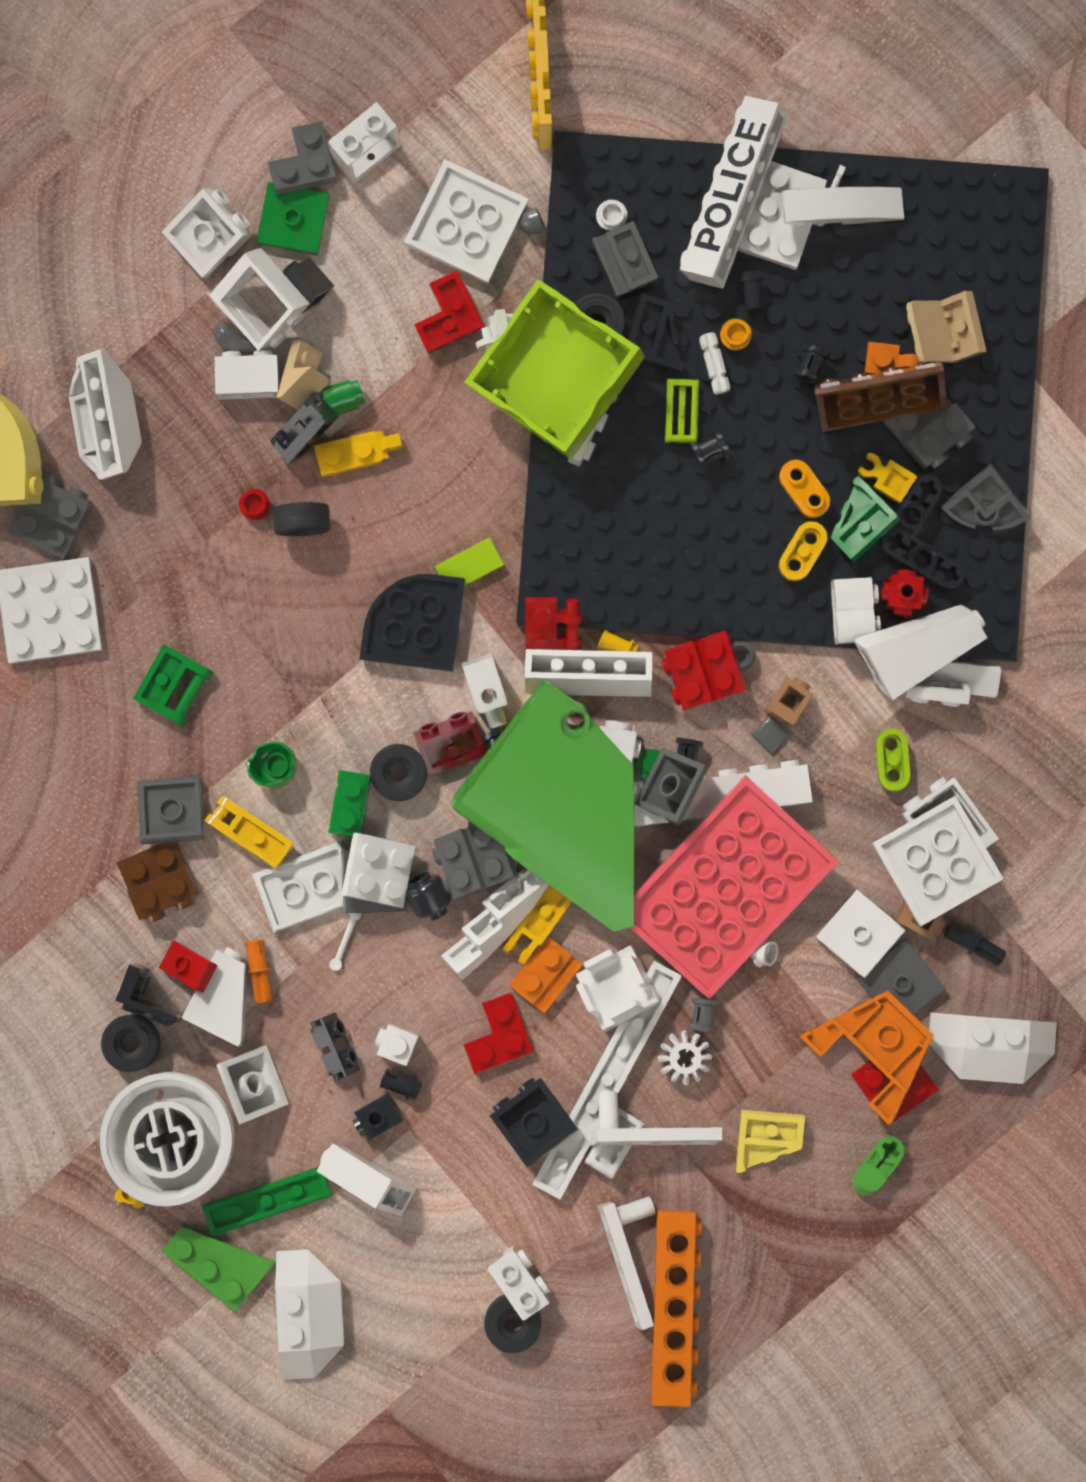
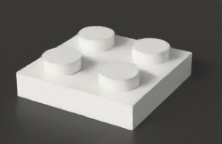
[341,833,415,908]

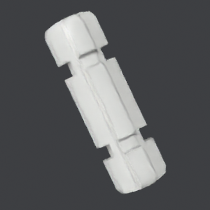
[699,333,730,394]

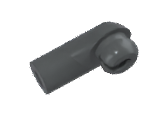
[214,323,258,353]

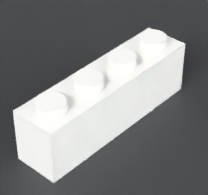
[525,649,652,697]

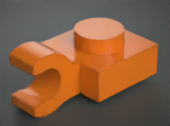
[864,342,920,375]

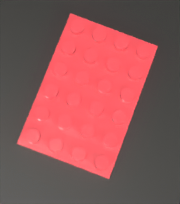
[631,775,839,999]

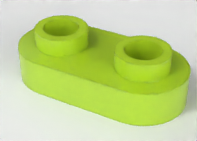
[875,728,910,792]

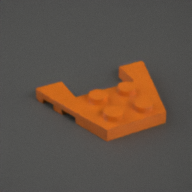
[801,990,935,1125]

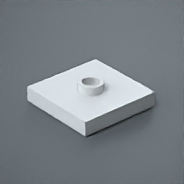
[816,890,906,979]

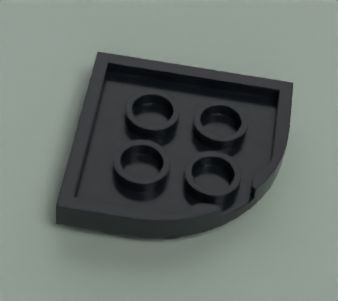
[359,574,465,672]

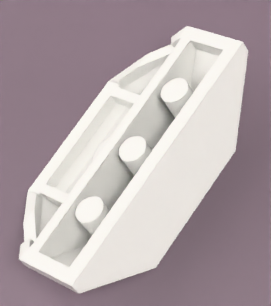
[68,349,142,480]
[929,1012,1057,1084]
[275,1249,344,1380]

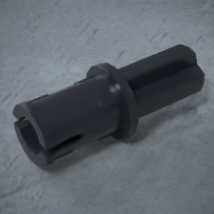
[944,920,1006,966]

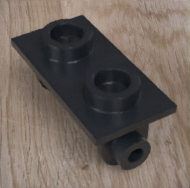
[310,1012,360,1081]

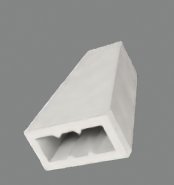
[854,605,987,700]

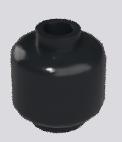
[405,872,452,921]

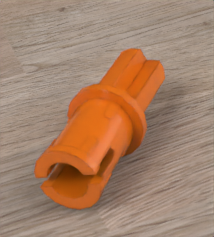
[244,940,273,1004]

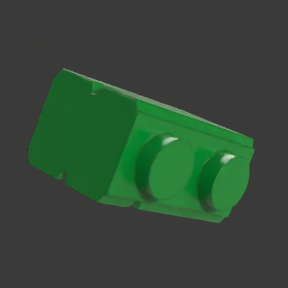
[328,770,371,837]

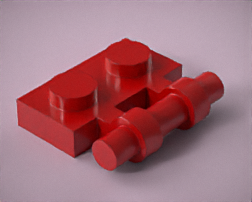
[525,597,582,656]

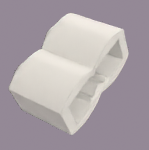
[831,577,881,644]

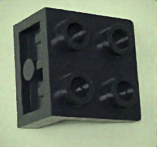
[115,964,183,1026]

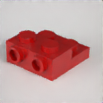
[662,630,748,710]

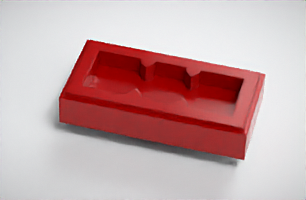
[159,940,218,993]

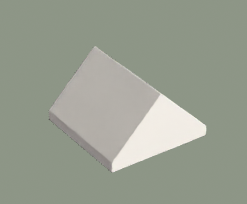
[216,1045,289,1125]

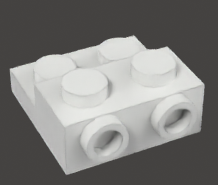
[162,188,253,278]

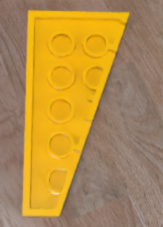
[526,0,552,150]

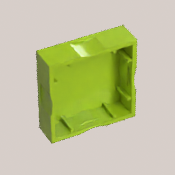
[464,279,645,460]

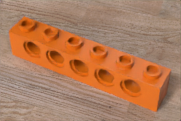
[651,1209,702,1407]

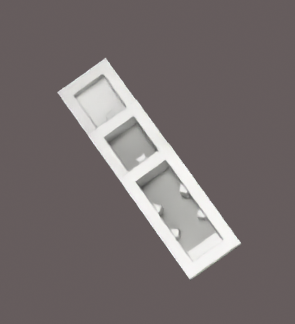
[781,187,904,225]
[441,867,549,980]

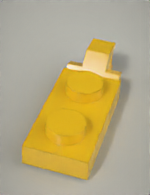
[314,431,403,477]

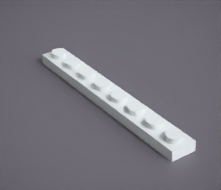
[532,961,682,1199]

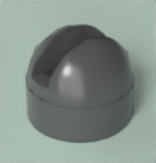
[520,207,545,235]

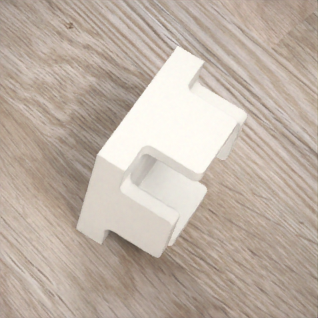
[576,945,661,1032]

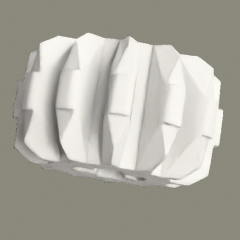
[658,1030,712,1085]

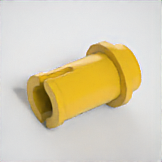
[597,630,639,652]

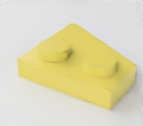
[736,1110,805,1173]

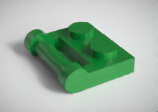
[133,644,214,727]

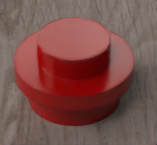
[239,489,270,520]

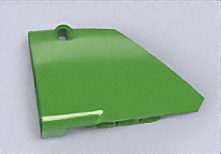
[452,679,634,932]

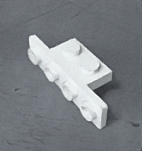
[872,661,1002,707]

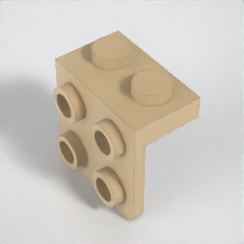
[906,291,987,364]

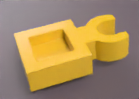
[857,453,917,504]

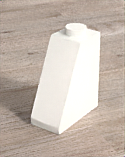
[182,947,248,1047]
[317,1143,417,1216]

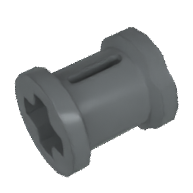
[688,997,720,1033]

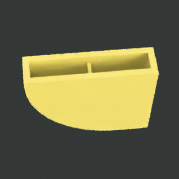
[0,394,44,506]

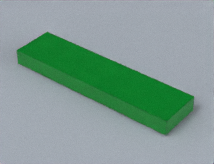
[201,1166,333,1237]

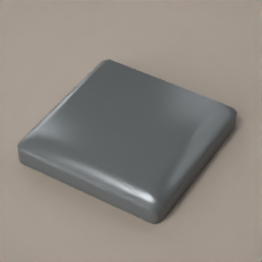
[752,715,790,754]

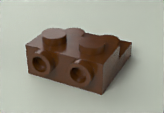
[116,842,200,923]

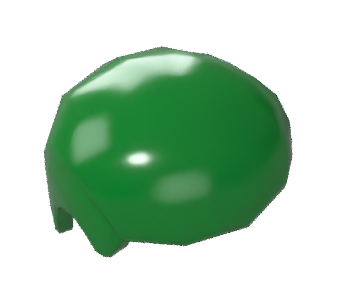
[246,741,297,789]

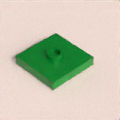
[256,182,330,256]

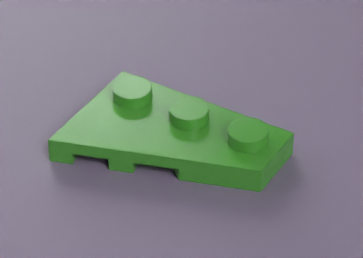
[162,1225,276,1312]

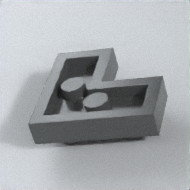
[268,121,336,195]

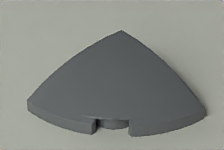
[942,464,1031,531]

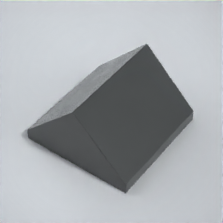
[634,747,709,826]

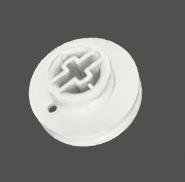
[100,1072,235,1206]

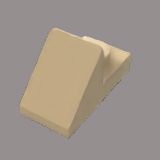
[276,339,330,410]

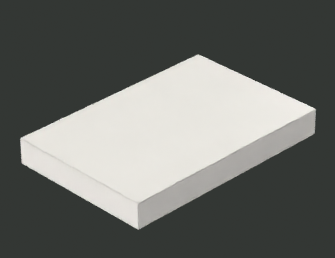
[252,841,345,933]

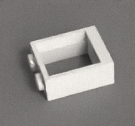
[328,102,400,185]
[210,248,310,351]
[899,777,999,848]

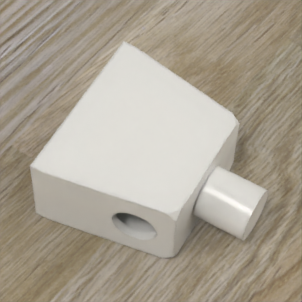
[461,653,508,729]

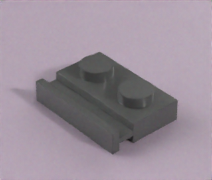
[592,221,658,298]

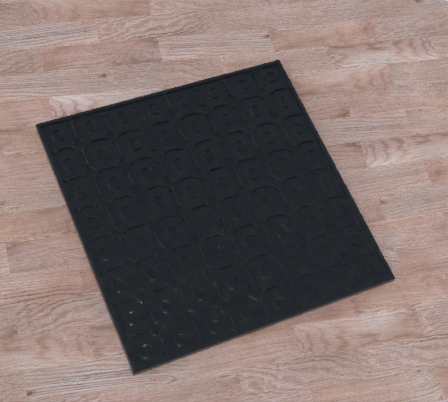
[516,131,1049,662]

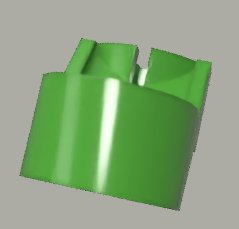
[852,1136,904,1196]

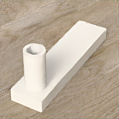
[590,1091,722,1146]
[597,1196,655,1330]

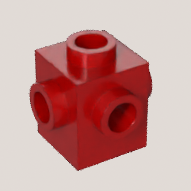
[881,570,928,617]

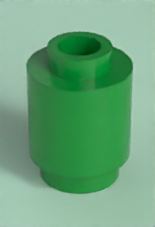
[320,379,366,415]

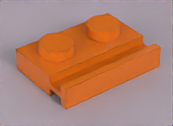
[509,936,583,1014]

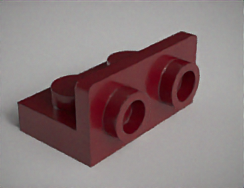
[414,712,487,776]

